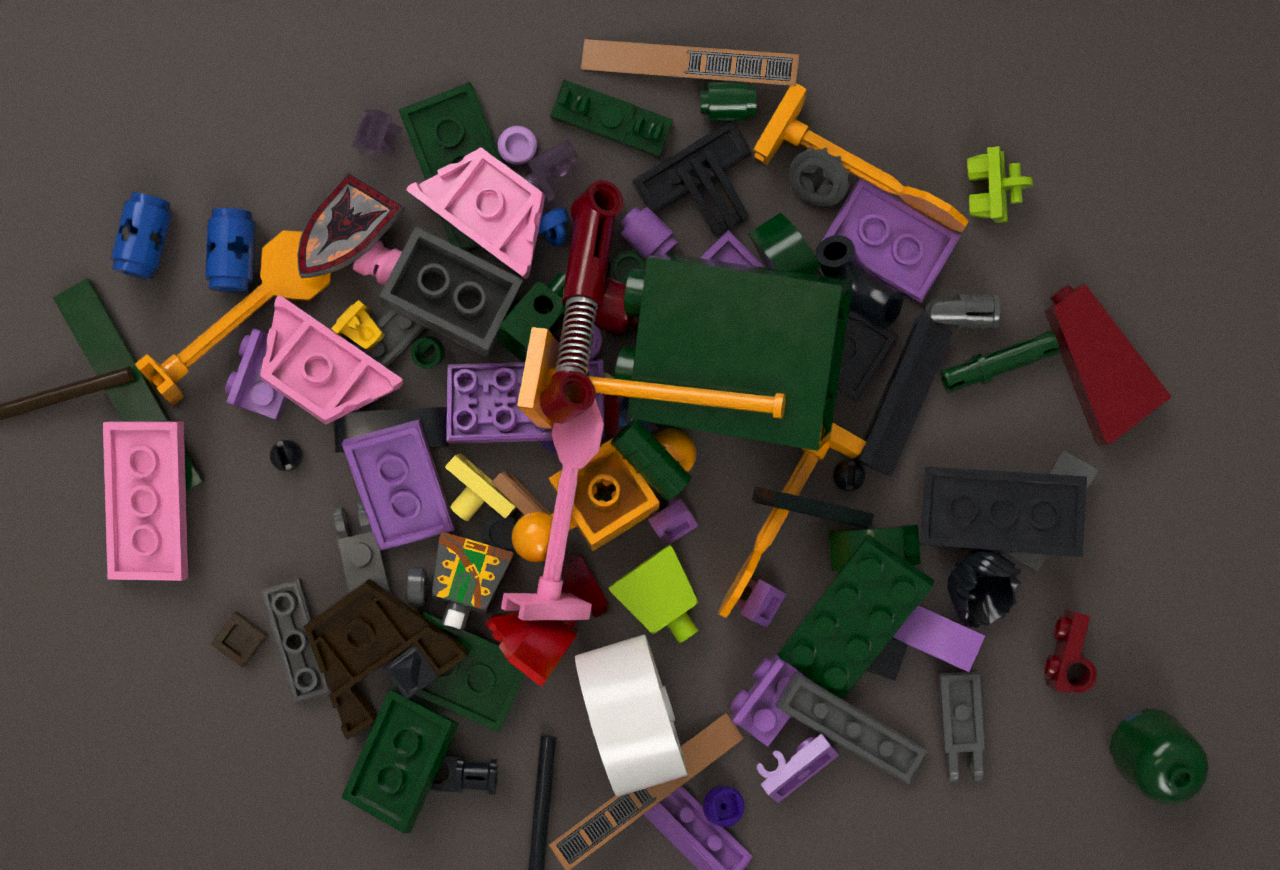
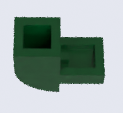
[748,212,822,276]
[829,525,921,571]

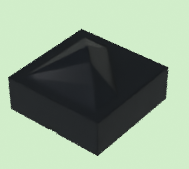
[384,645,441,700]

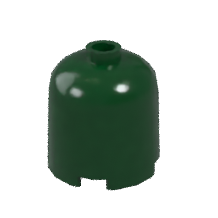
[1109,709,1209,805]

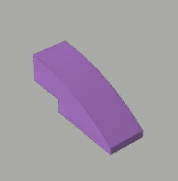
[893,605,985,672]

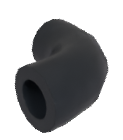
[816,235,904,327]

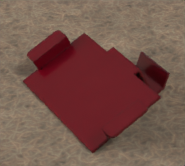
[561,552,609,618]

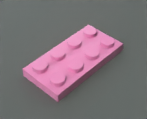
[103,421,188,581]

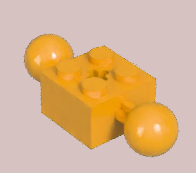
[512,428,697,563]

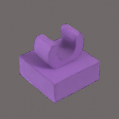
[648,497,698,546]
[736,579,787,628]

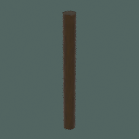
[0,366,135,420]

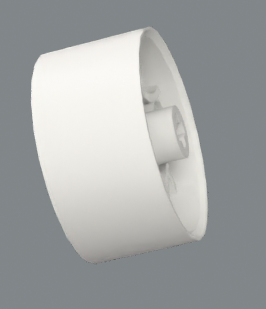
[575,634,688,797]

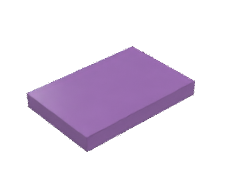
[822,178,961,304]
[342,419,455,551]

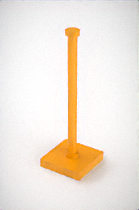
[517,327,786,429]

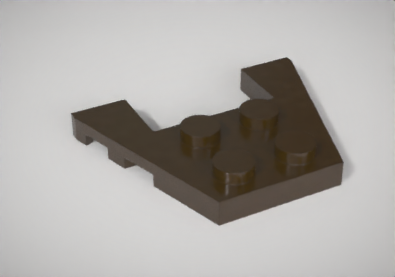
[304,579,470,740]

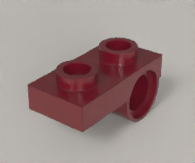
[1044,609,1097,693]

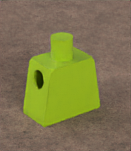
[609,544,699,644]

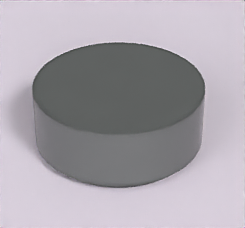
[407,567,428,607]

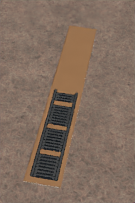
[581,39,799,86]
[549,713,744,870]

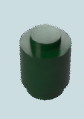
[700,81,756,122]

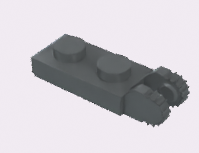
[333,502,393,595]
[938,670,985,783]

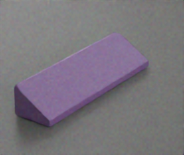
[643,786,753,870]

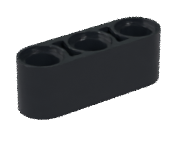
[334,407,449,453]

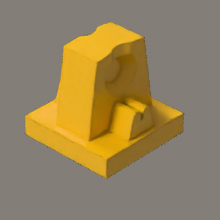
[331,300,385,352]

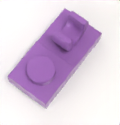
[757,734,839,803]

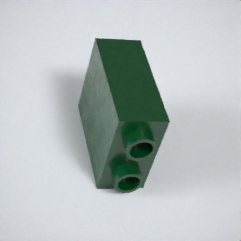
[614,253,854,451]

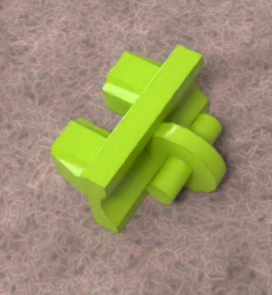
[967,146,1033,223]

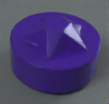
[703,786,744,827]

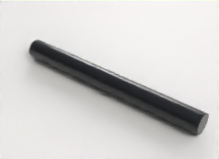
[528,735,556,870]

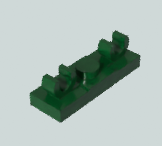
[550,80,673,159]

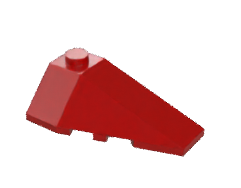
[485,611,579,687]

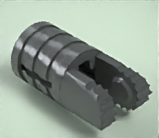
[924,293,1000,329]

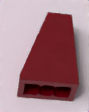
[1044,284,1172,446]

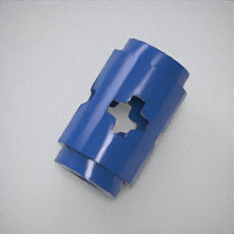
[110,192,172,280]
[205,208,256,293]

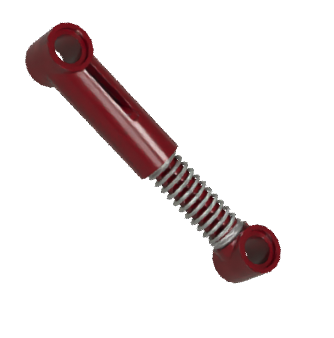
[540,180,623,424]

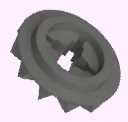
[789,146,850,207]

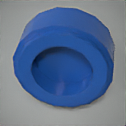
[538,206,571,247]

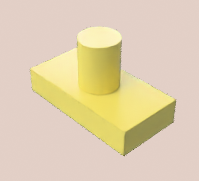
[445,453,517,522]

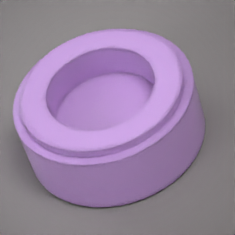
[498,126,537,167]

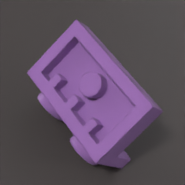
[225,329,287,420]
[729,654,813,747]

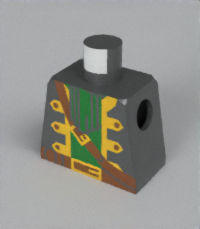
[432,531,514,631]

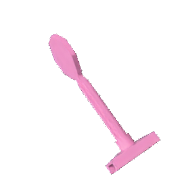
[501,397,604,620]

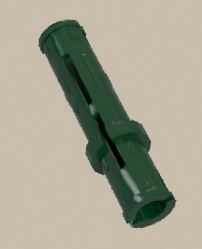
[940,330,1060,394]

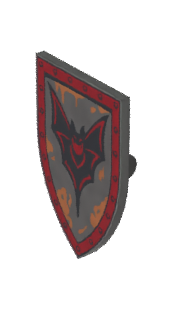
[297,172,406,278]

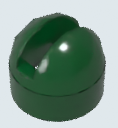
[411,336,445,369]

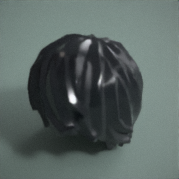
[947,551,1021,628]

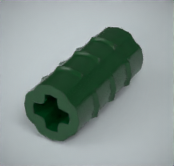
[610,419,691,501]

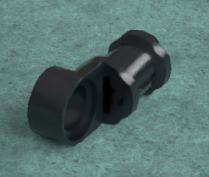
[430,754,498,795]

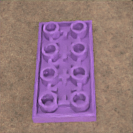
[446,359,605,444]

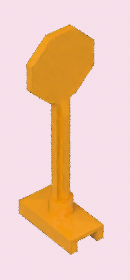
[753,83,969,233]
[135,230,331,406]
[717,423,866,618]

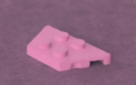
[406,148,546,280]
[260,295,403,425]

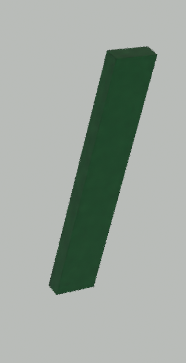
[53,278,205,493]

